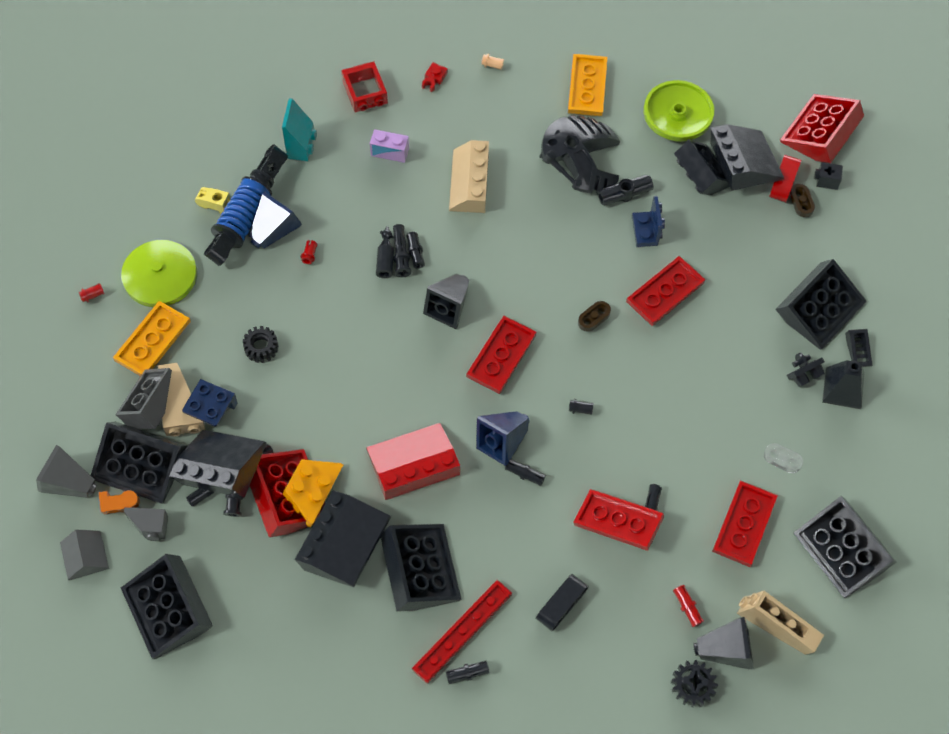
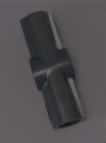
[598,175,654,206]

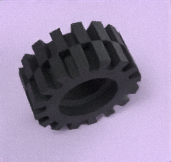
[243,326,279,363]

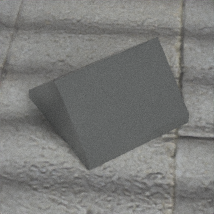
[60,529,109,581]

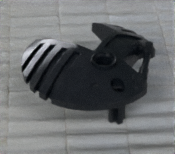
[539,115,620,193]

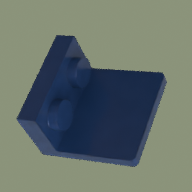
[632,196,665,247]
[182,379,238,427]

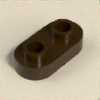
[790,184,815,217]
[578,301,611,332]

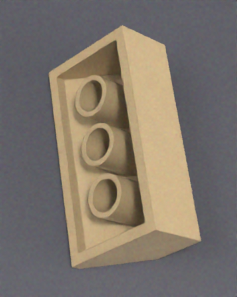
[449,140,489,213]

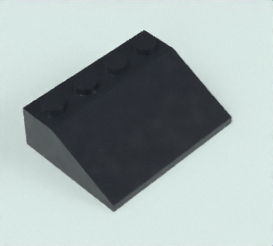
[710,124,784,191]
[775,259,867,349]
[90,421,187,504]
[169,430,267,498]
[295,490,391,588]
[794,496,896,598]
[381,524,462,612]
[121,554,213,659]

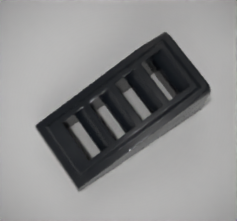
[845,329,873,367]

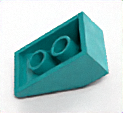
[282,98,317,161]

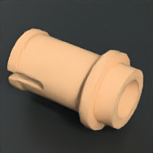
[481,54,504,70]

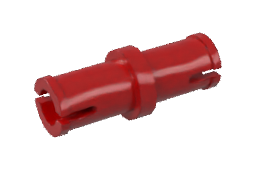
[673,585,704,628]

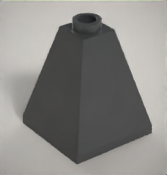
[36,445,97,498]

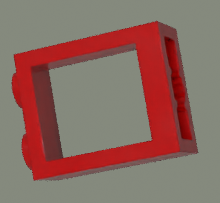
[341,61,388,112]

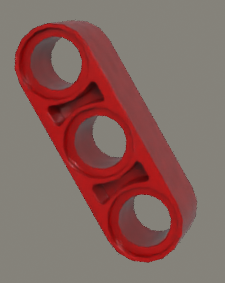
[769,154,801,203]

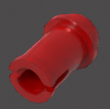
[300,240,318,264]
[78,283,104,303]

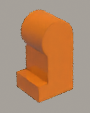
[99,490,140,515]

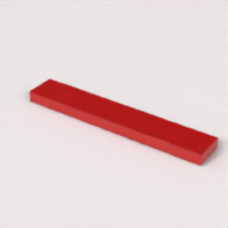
[412,580,512,684]

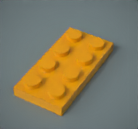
[568,54,607,116]
[113,301,191,376]

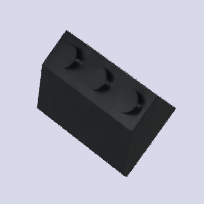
[674,139,730,196]

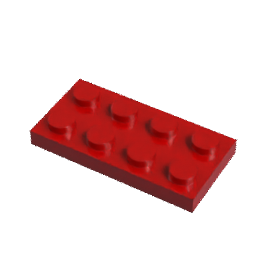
[626,256,706,326]
[466,315,537,394]
[712,480,778,567]
[573,489,664,551]

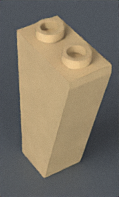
[158,363,206,437]
[737,590,824,655]

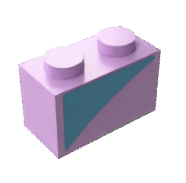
[370,129,409,163]

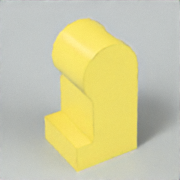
[195,187,231,214]

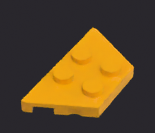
[283,459,344,527]

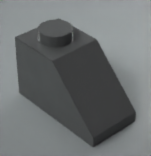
[124,507,168,541]

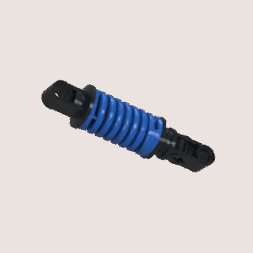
[204,144,288,266]

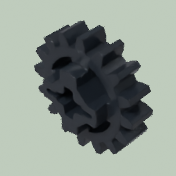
[671,660,718,708]

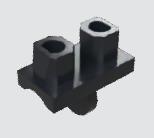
[787,353,825,387]

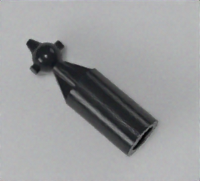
[376,226,394,278]

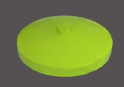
[643,80,714,141]
[121,240,197,307]

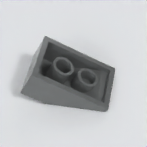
[116,368,172,429]

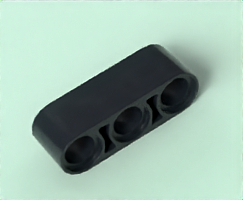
[536,574,589,631]

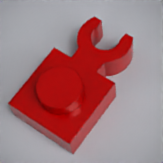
[422,62,448,92]

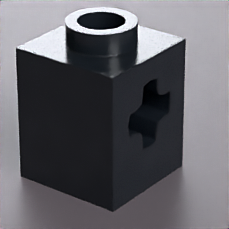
[814,162,843,190]

